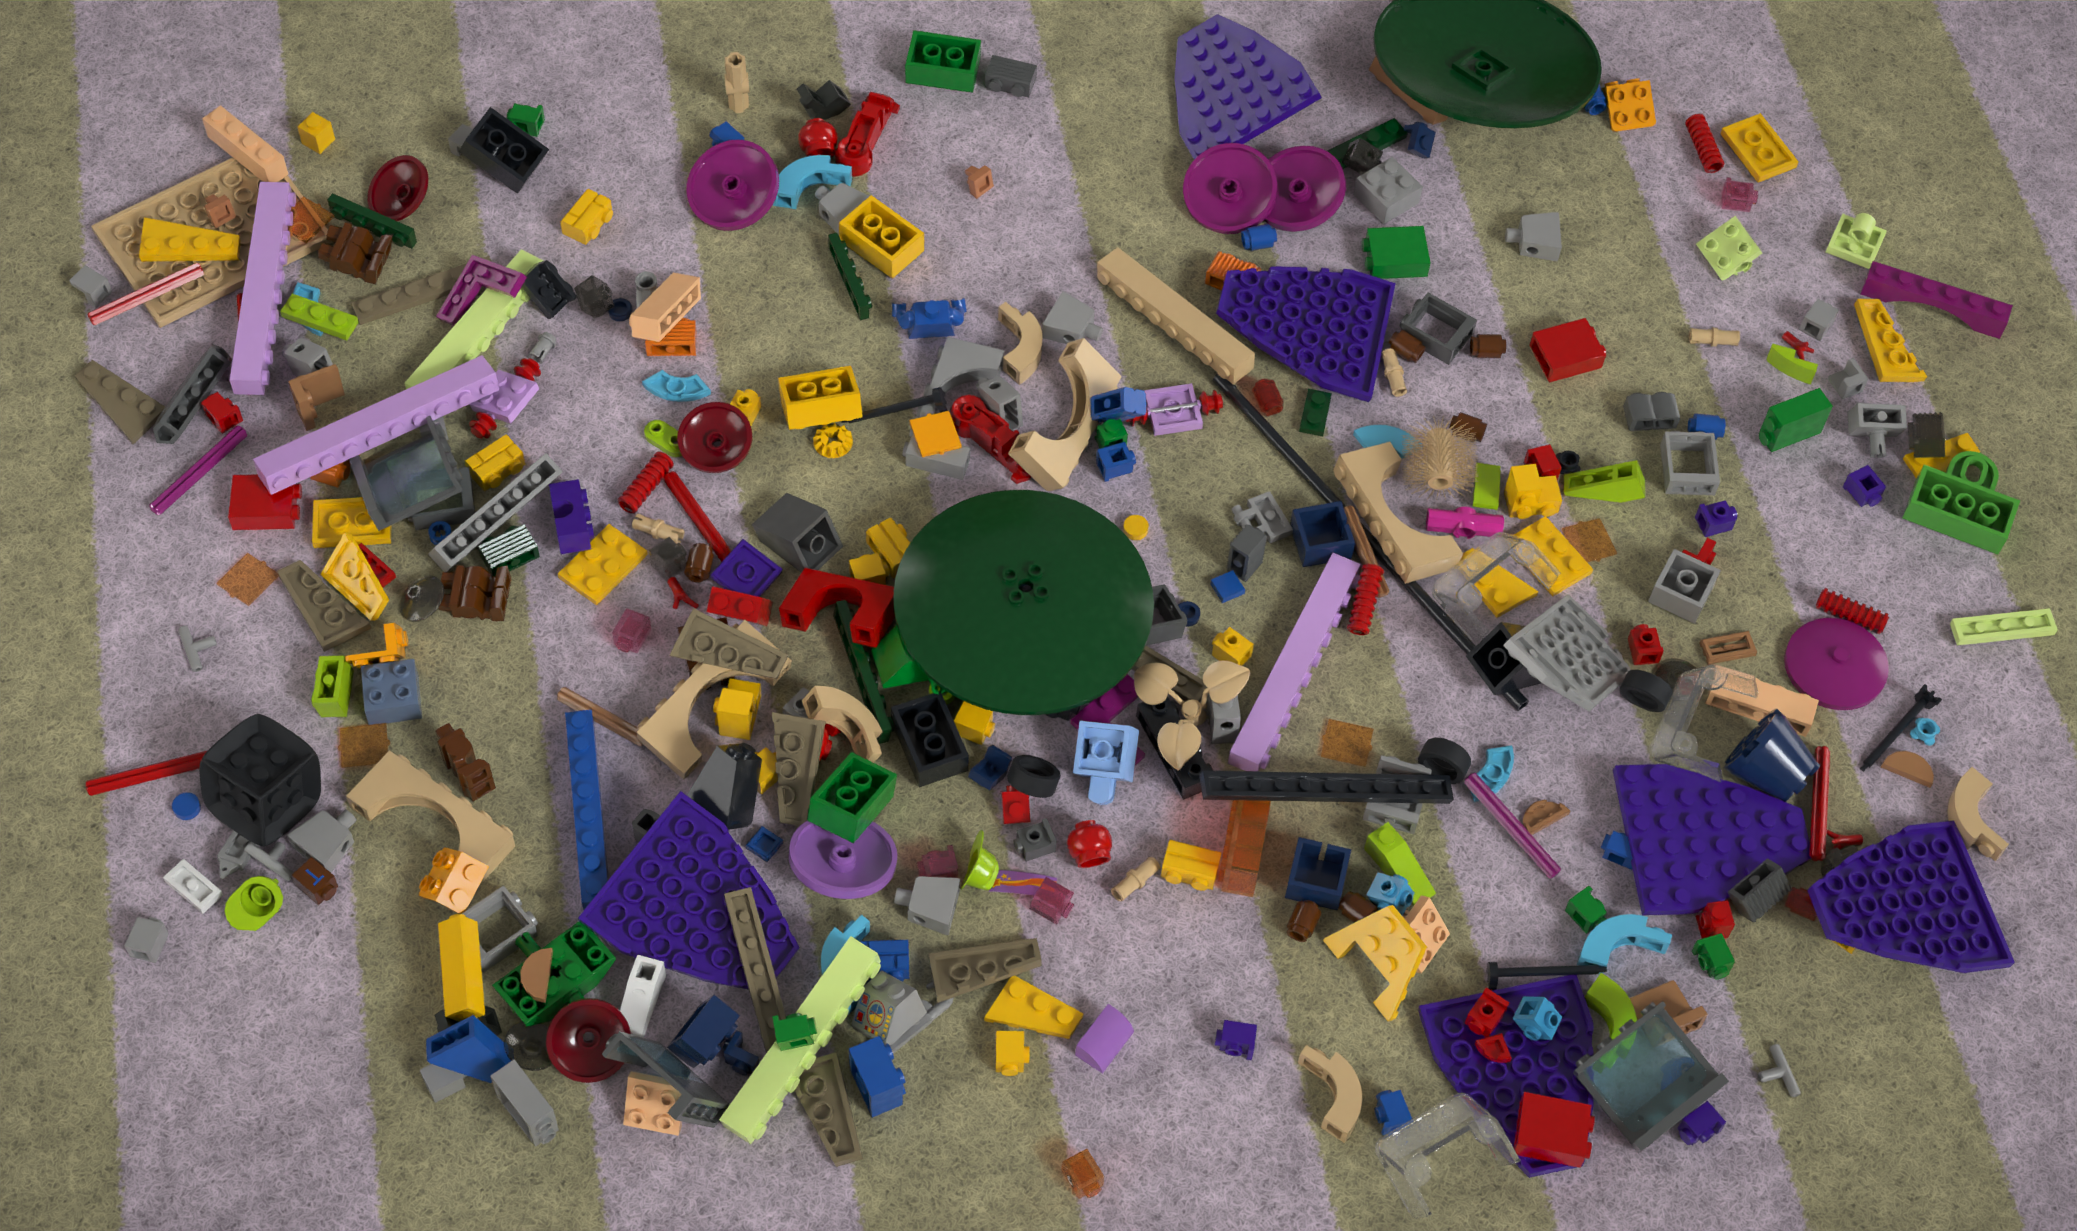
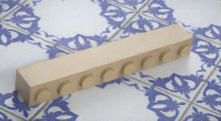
[1097,247,1255,384]

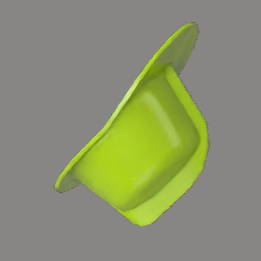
[960,830,999,890]
[225,876,283,931]

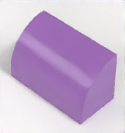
[1075,1004,1134,1074]

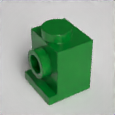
[507,103,545,137]
[1094,419,1128,449]
[1565,886,1607,934]
[1692,933,1735,980]
[772,1013,817,1051]

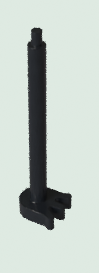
[841,387,948,424]
[1860,684,1942,772]
[1486,962,1607,991]

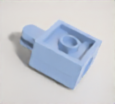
[1073,721,1139,805]

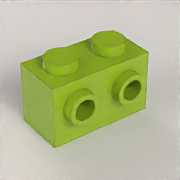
[311,655,354,718]

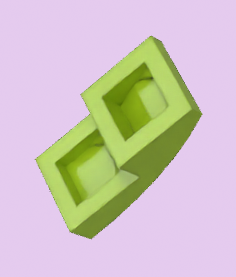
[1766,343,1818,385]
[1473,463,1501,510]

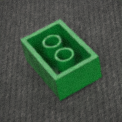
[905,30,981,93]
[807,752,897,843]

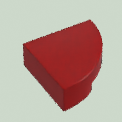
[1475,1033,1512,1063]

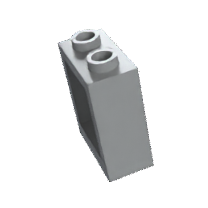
[1660,431,1720,496]
[462,886,538,973]
[491,1059,559,1147]

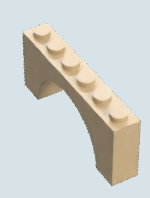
[1008,338,1122,491]
[1333,442,1463,583]
[637,620,792,780]
[346,750,515,886]

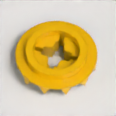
[813,422,853,458]

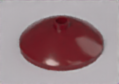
[367,155,429,221]
[677,402,753,473]
[546,998,631,1083]

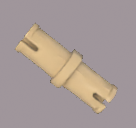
[1688,327,1740,347]
[1381,348,1407,397]
[632,514,685,545]
[1111,857,1161,901]

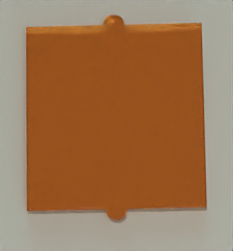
[288,196,334,243]
[1562,518,1617,563]
[217,553,279,606]
[1321,719,1374,767]
[338,723,390,768]

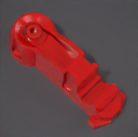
[835,92,900,177]
[949,395,1031,484]

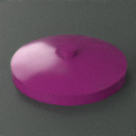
[686,140,779,231]
[1183,143,1278,234]
[1264,146,1346,232]
[1784,618,1889,710]

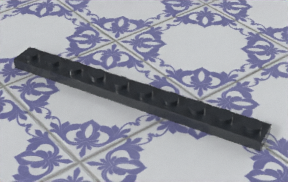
[1199,770,1454,804]

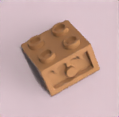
[288,364,345,431]
[1630,980,1708,1048]

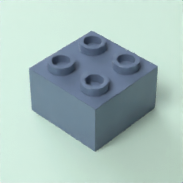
[361,659,422,726]

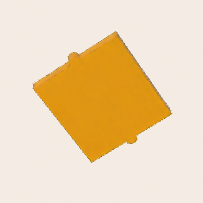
[910,411,962,457]

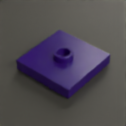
[710,539,783,597]

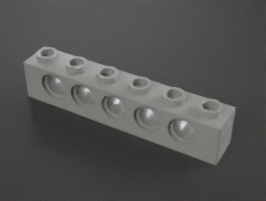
[428,453,563,572]

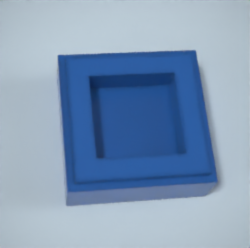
[1210,570,1245,603]
[746,826,784,862]

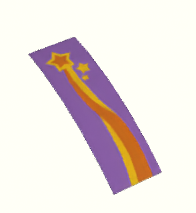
[989,870,1057,900]

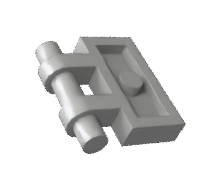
[1231,491,1293,543]

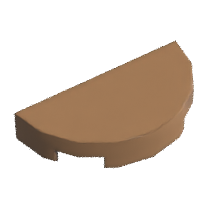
[1881,751,1934,788]
[1522,800,1571,835]
[520,948,553,1003]

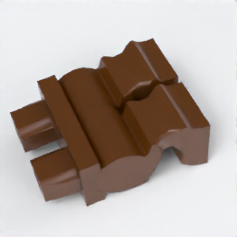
[318,222,392,285]
[437,565,512,622]
[435,723,496,802]

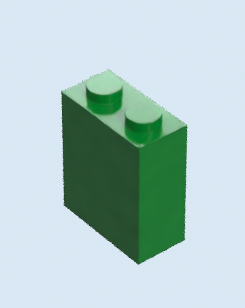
[1362,226,1431,279]
[1759,388,1833,452]

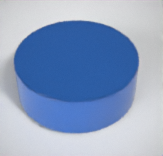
[172,792,201,820]

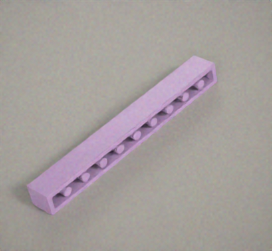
[230,182,296,395]
[253,355,500,495]
[1228,553,1361,771]

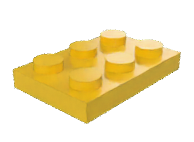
[1720,113,1799,183]
[312,497,392,548]
[1506,516,1593,597]
[558,524,648,605]

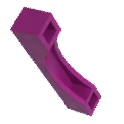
[1860,261,2013,339]

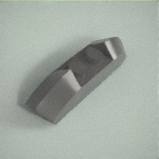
[153,344,232,444]

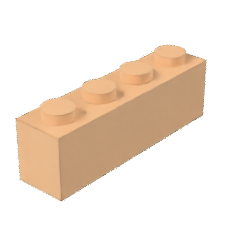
[202,105,288,182]
[629,272,701,342]
[1705,667,1819,737]

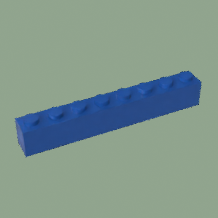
[565,709,609,911]

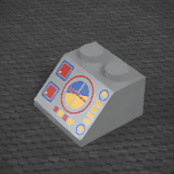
[851,971,927,1045]

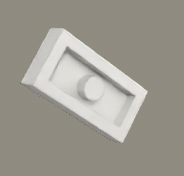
[163,859,223,914]

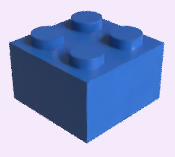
[849,1036,906,1118]

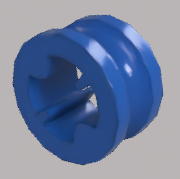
[428,521,452,545]

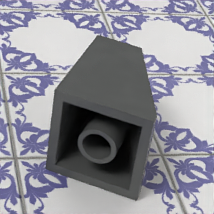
[752,493,843,573]

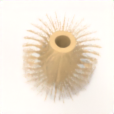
[1402,415,1478,500]

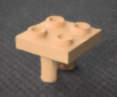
[1402,895,1450,974]
[623,1071,682,1136]

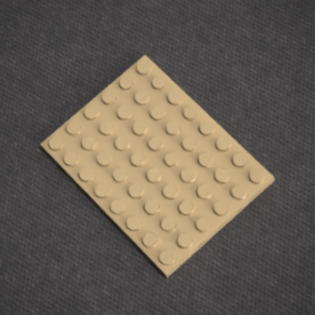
[91,158,332,328]

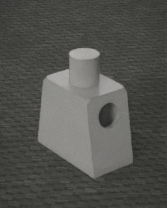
[815,183,869,235]
[1505,212,1562,261]
[1042,291,1103,344]
[282,338,333,377]
[976,376,1023,431]
[1206,694,1240,744]
[287,809,357,873]
[894,876,960,935]

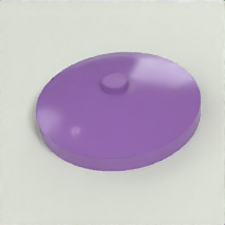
[788,821,897,899]

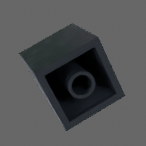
[1466,622,1541,695]
[687,743,762,830]

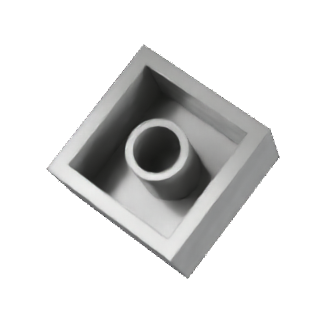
[1353,157,1423,224]
[1648,549,1721,624]

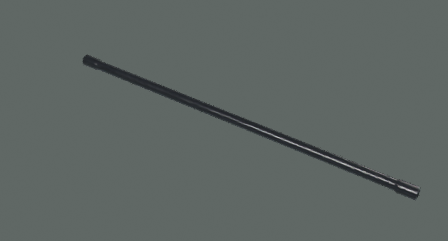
[1212,373,1529,711]

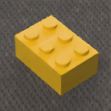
[839,195,924,279]
[778,366,862,430]

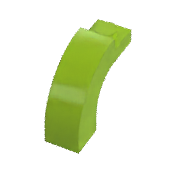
[1585,973,1637,1074]

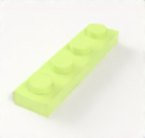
[1950,608,2058,646]

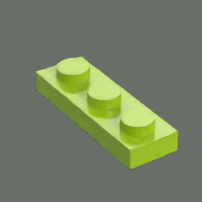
[280,293,359,341]

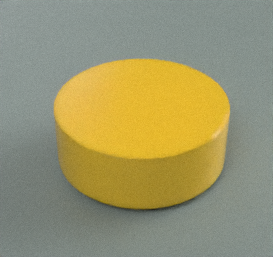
[1123,515,1149,540]

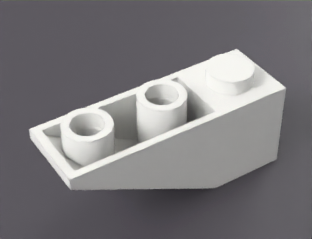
[620,955,666,1038]

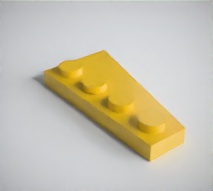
[139,217,241,262]
[1854,299,1927,382]

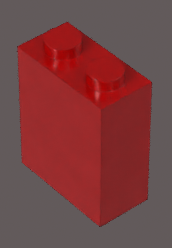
[1529,318,1606,383]
[228,474,302,530]
[706,586,773,626]
[1513,1092,1595,1168]

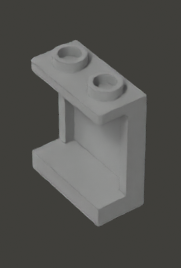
[1363,756,1432,834]

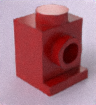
[201,392,243,434]
[1523,444,1562,480]
[1628,624,1664,665]
[1695,900,1735,939]
[1465,987,1510,1037]

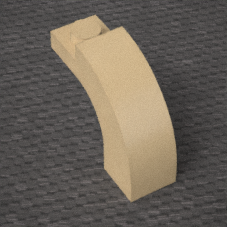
[998,302,1043,385]
[802,686,882,763]
[1947,767,2009,861]
[1298,1045,1362,1143]

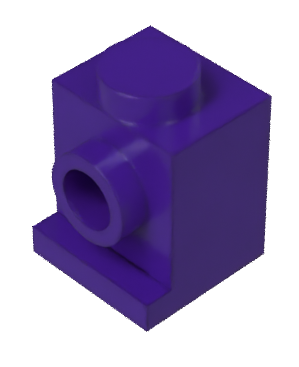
[1843,465,1886,507]
[1695,500,1737,537]
[1215,1020,1257,1060]
[1677,1101,1726,1146]

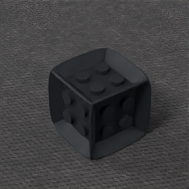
[199,713,321,847]

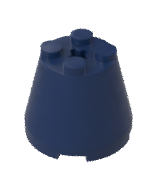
[1723,709,1820,802]

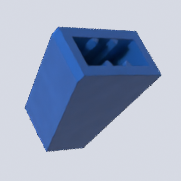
[426,1015,513,1083]

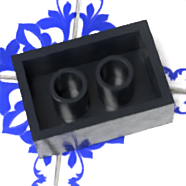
[459,107,549,193]
[891,691,969,787]

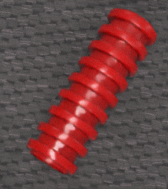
[1685,114,1725,173]
[618,452,674,514]
[1347,564,1384,636]
[1816,588,1889,634]

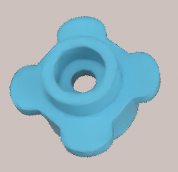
[1910,718,1940,746]

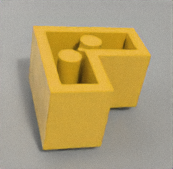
[1503,464,1562,519]
[713,679,762,740]

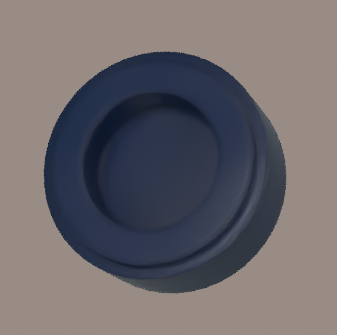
[608,298,633,321]
[1178,601,1201,627]

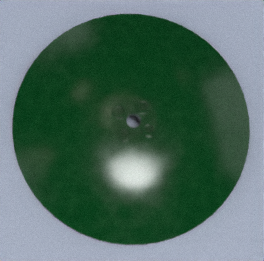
[1373,0,1602,129]
[894,490,1154,715]

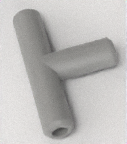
[178,626,217,672]
[244,842,294,881]
[1758,1044,1801,1097]

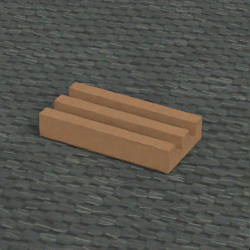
[1699,631,1757,665]

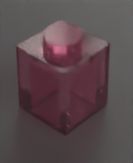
[612,608,651,653]
[1029,877,1074,925]

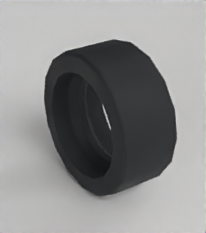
[1620,669,1673,712]
[1418,737,1471,784]
[1007,755,1061,798]

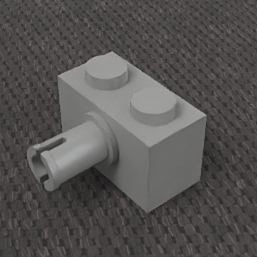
[1847,403,1907,458]

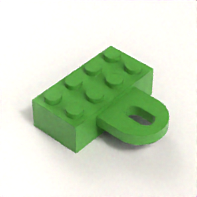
[1902,451,2020,555]

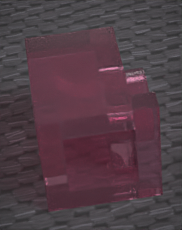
[1722,177,1758,212]
[916,845,958,878]

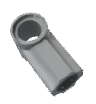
[635,271,658,308]

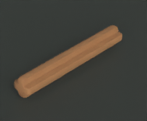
[1344,505,1389,598]
[557,687,643,746]

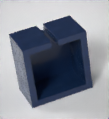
[1290,501,1355,567]
[1285,837,1352,911]
[667,995,740,1068]

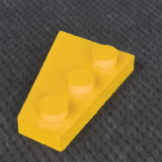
[1903,433,1980,478]
[320,533,389,621]
[1456,548,1538,618]
[984,976,1084,1039]

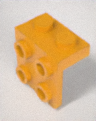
[1602,78,1656,132]
[345,623,408,669]
[419,847,489,914]

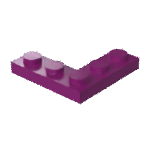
[436,255,527,326]
[1070,674,1145,765]

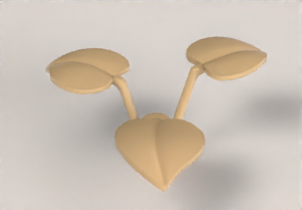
[1134,660,1250,770]

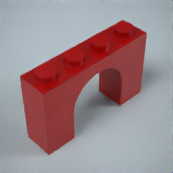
[779,568,895,648]

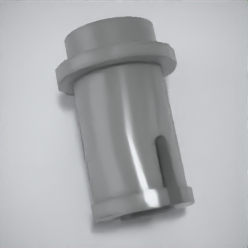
[528,332,556,364]

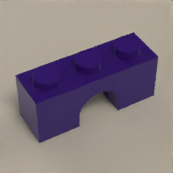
[549,479,595,554]

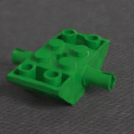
[871,626,946,694]
[492,921,616,1026]

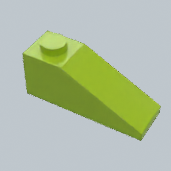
[1564,460,1645,503]
[1364,822,1436,906]

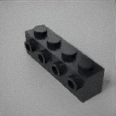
[1136,696,1213,800]

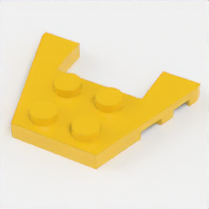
[1323,905,1427,1022]

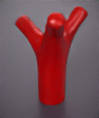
[1782,331,1814,360]
[667,577,699,609]
[1827,830,1863,855]

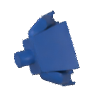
[892,298,967,339]

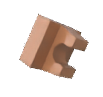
[965,165,994,199]
[204,194,236,228]

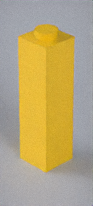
[438,914,485,1022]

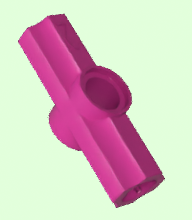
[1426,506,1504,539]

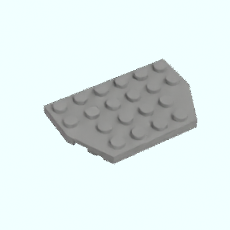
[1503,594,1631,712]

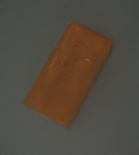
[1218,800,1271,897]

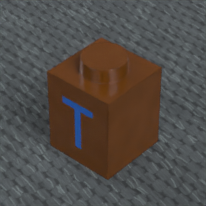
[291,857,338,906]

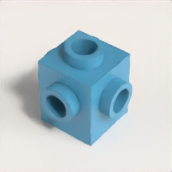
[1366,872,1414,916]
[1513,996,1562,1041]

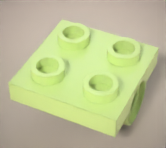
[1826,213,1887,269]
[1696,216,1763,281]

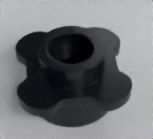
[1556,450,1581,474]

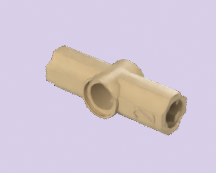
[724,52,750,113]

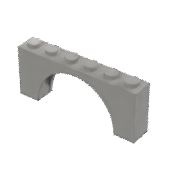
[902,337,1004,480]

